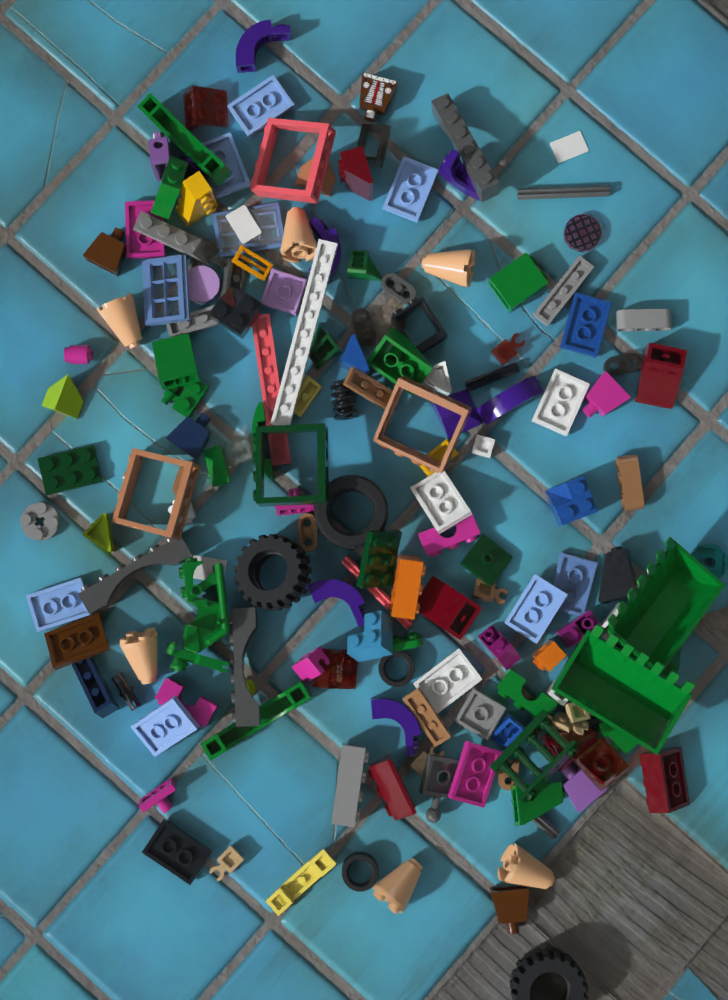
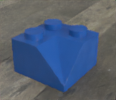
[545,476,598,527]

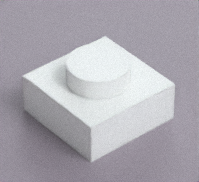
[471,434,495,458]

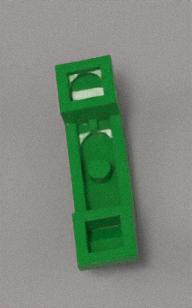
[252,402,275,480]

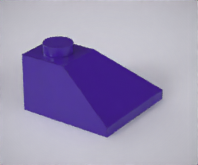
[433,389,483,439]

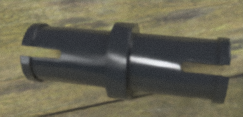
[111,672,142,711]

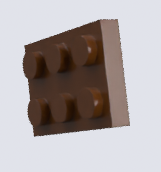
[44,613,111,670]

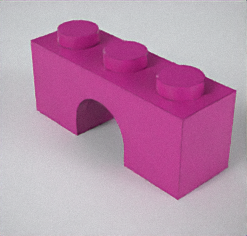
[418,514,481,558]
[155,677,219,728]

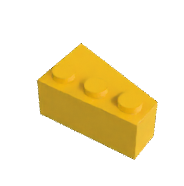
[175,171,218,227]

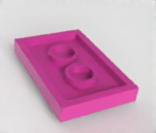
[125,200,165,259]
[448,741,502,808]

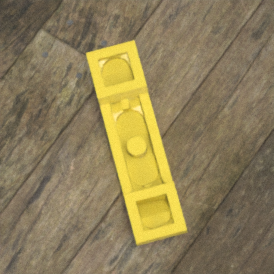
[266,849,337,916]

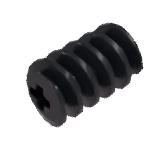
[330,380,357,421]

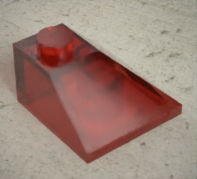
[574,737,630,791]

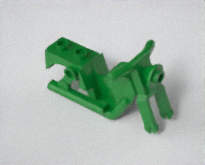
[166,558,230,673]

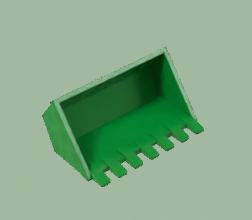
[607,537,725,674]
[552,624,695,755]

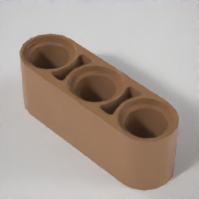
[616,454,644,511]

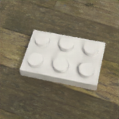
[531,369,590,437]
[410,471,472,534]
[413,648,482,714]

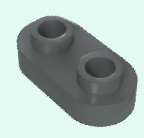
[381,273,416,304]

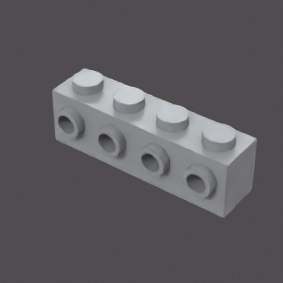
[331,743,369,827]

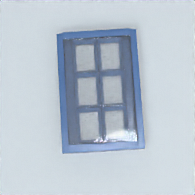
[212,202,284,258]
[142,255,190,326]

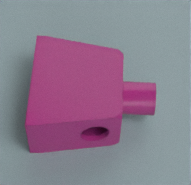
[582,371,630,418]

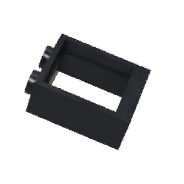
[391,297,448,354]

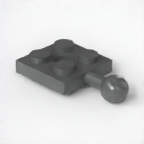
[419,754,460,823]

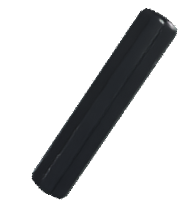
[465,363,520,391]

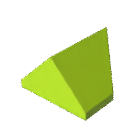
[41,374,84,419]
[82,513,115,552]

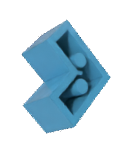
[347,610,393,662]

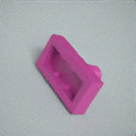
[275,488,315,516]
[139,778,176,813]

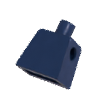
[166,413,211,461]

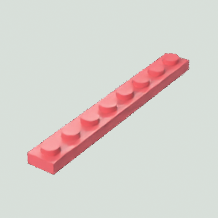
[252,313,292,466]

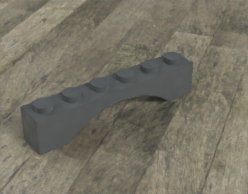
[431,93,499,202]
[78,537,193,615]
[229,607,261,727]

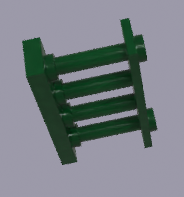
[489,709,581,802]

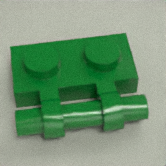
[161,381,209,417]

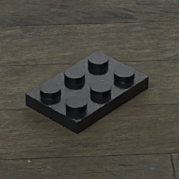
[141,818,213,885]

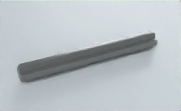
[517,185,611,200]

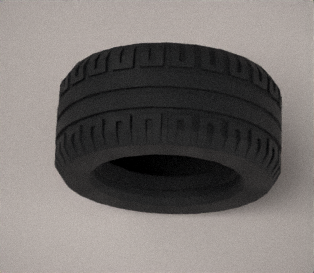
[315,475,388,549]

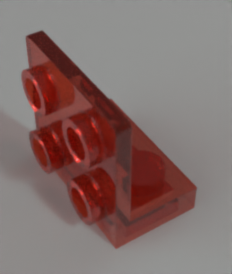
[183,86,229,131]

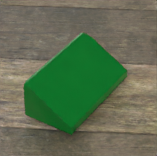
[203,445,231,488]

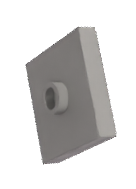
[454,687,507,741]

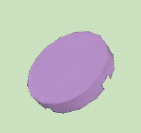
[188,265,220,304]

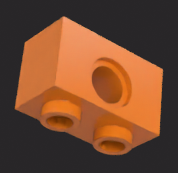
[531,640,567,672]

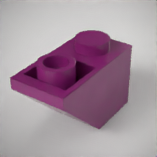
[555,610,600,648]
[478,625,521,670]

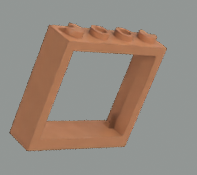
[372,376,472,473]
[112,448,201,540]

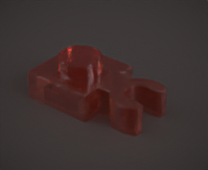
[490,333,525,366]

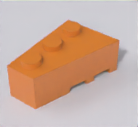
[389,554,426,620]

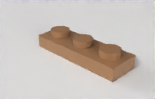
[343,367,393,410]
[402,687,452,747]

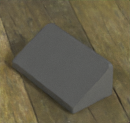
[220,258,247,297]

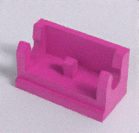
[291,646,330,683]

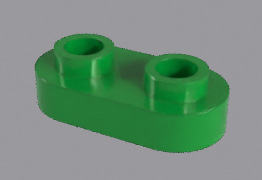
[393,632,424,652]

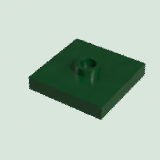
[460,534,513,587]

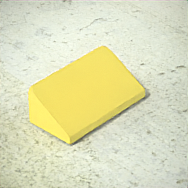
[294,374,322,418]

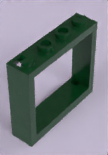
[253,423,329,507]

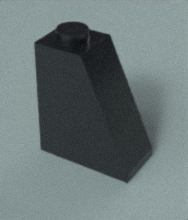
[598,546,638,604]

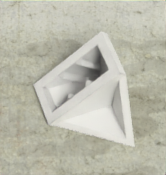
[423,361,452,396]

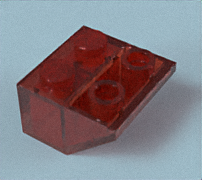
[312,647,358,689]

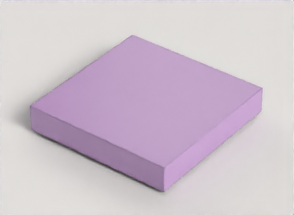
[261,268,308,316]

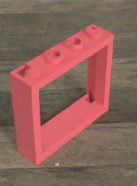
[250,118,336,204]

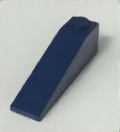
[71,657,120,718]

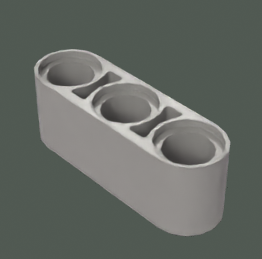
[616,309,672,332]

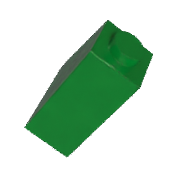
[511,782,565,826]

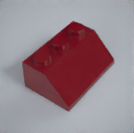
[338,146,373,201]
[640,747,690,813]
[367,754,417,820]

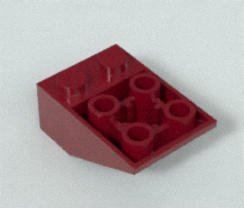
[635,343,687,409]
[417,575,482,640]

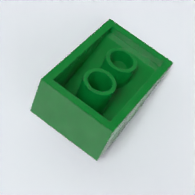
[367,326,433,396]

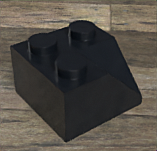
[209,287,264,339]

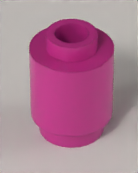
[64,345,93,364]

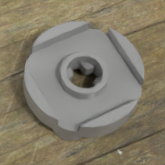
[20,502,60,541]

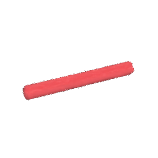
[341,555,413,629]

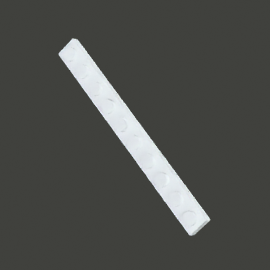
[270,239,338,426]

